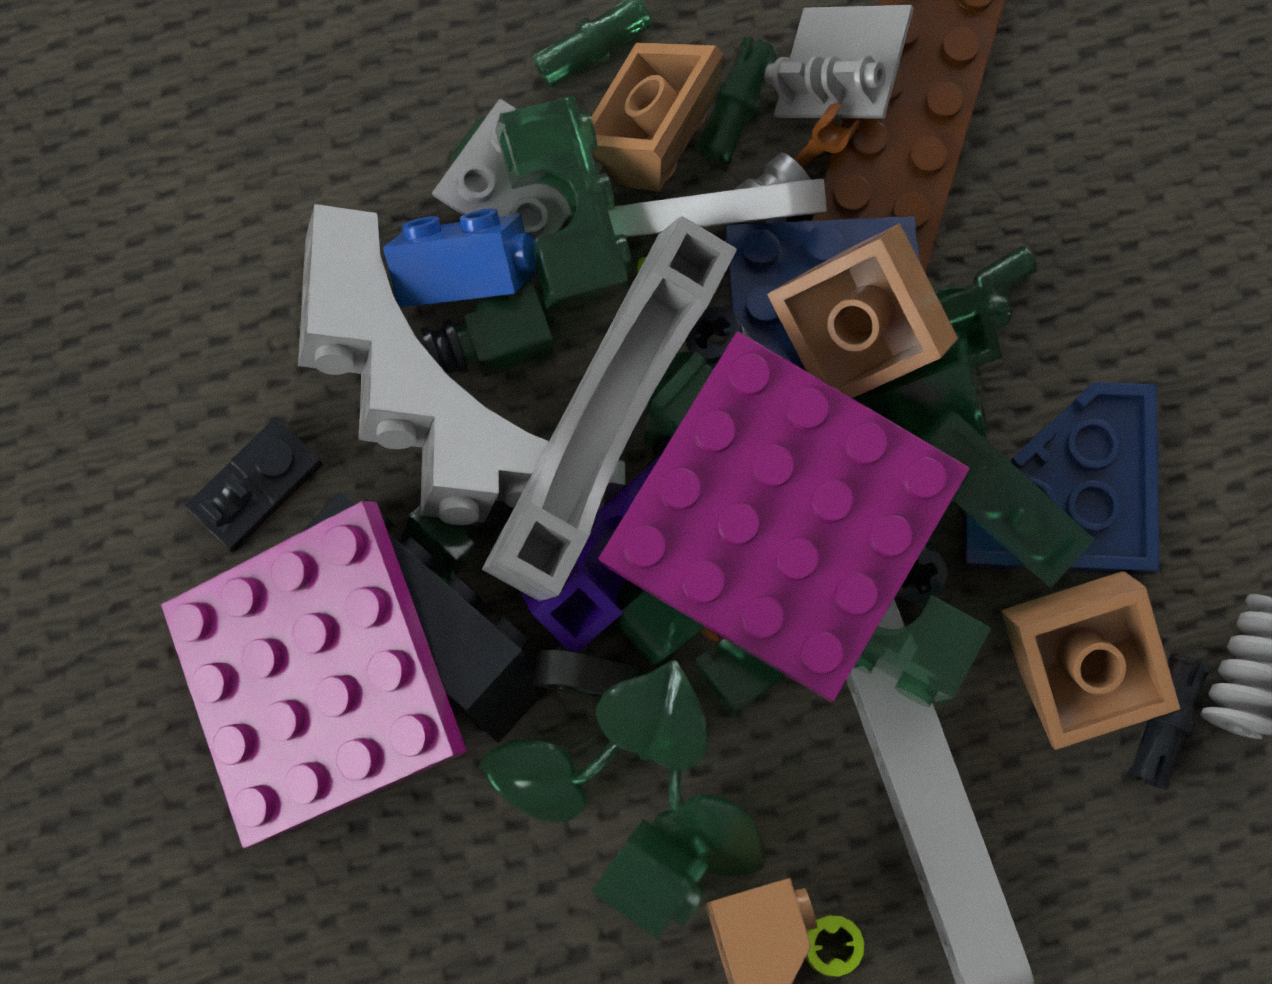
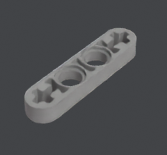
[592,179,827,241]

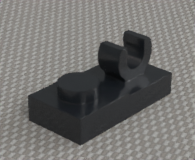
[185,417,323,553]

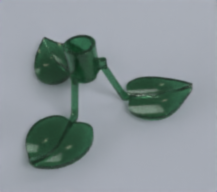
[479,660,766,876]

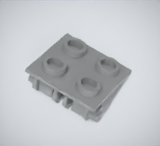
[765,5,914,118]
[432,99,603,262]

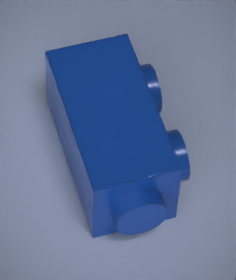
[383,208,537,307]

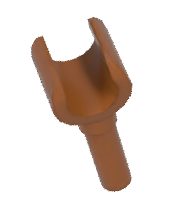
[793,103,860,169]

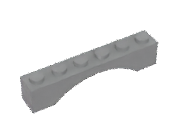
[482,215,737,601]

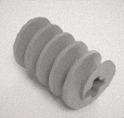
[1200,594,1272,739]

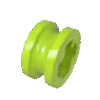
[805,915,864,977]

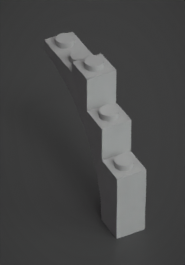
[298,204,625,525]

